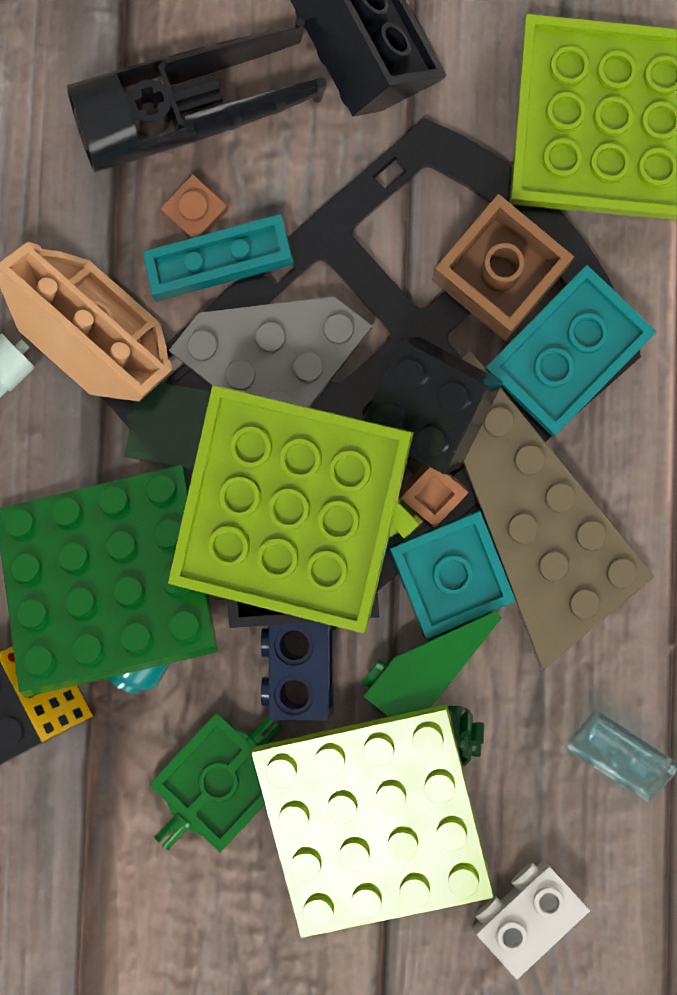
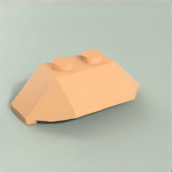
[0,242,172,401]

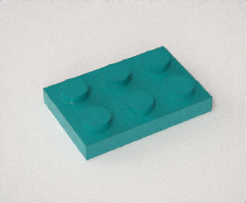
[485,265,657,437]

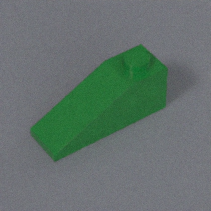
[362,611,502,717]

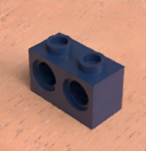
[261,622,334,721]

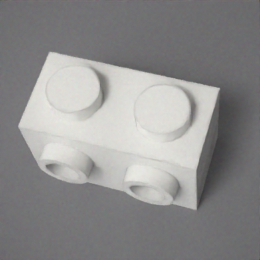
[472,860,590,979]

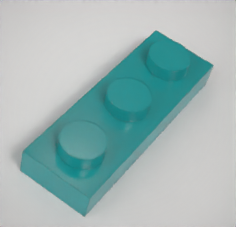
[142,214,294,302]

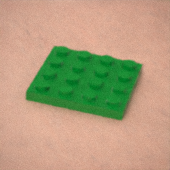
[0,465,219,697]

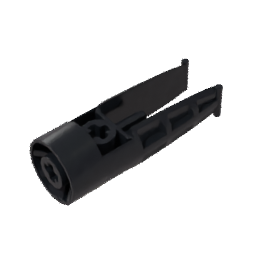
[66,17,326,173]

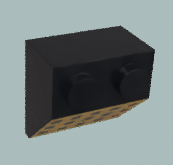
[0,646,94,765]

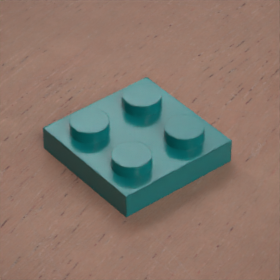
[388,511,516,639]

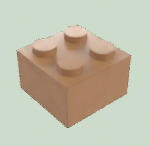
[432,194,574,341]

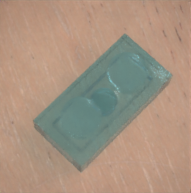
[567,709,677,803]

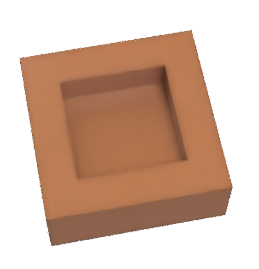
[160,174,229,239]
[399,464,469,528]

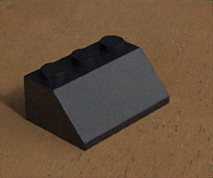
[290,0,447,117]

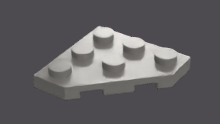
[169,296,372,407]

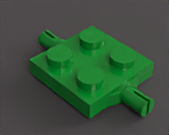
[149,712,283,853]

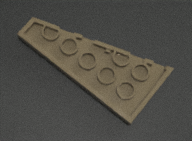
[461,351,654,669]

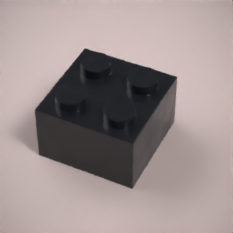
[363,336,503,475]

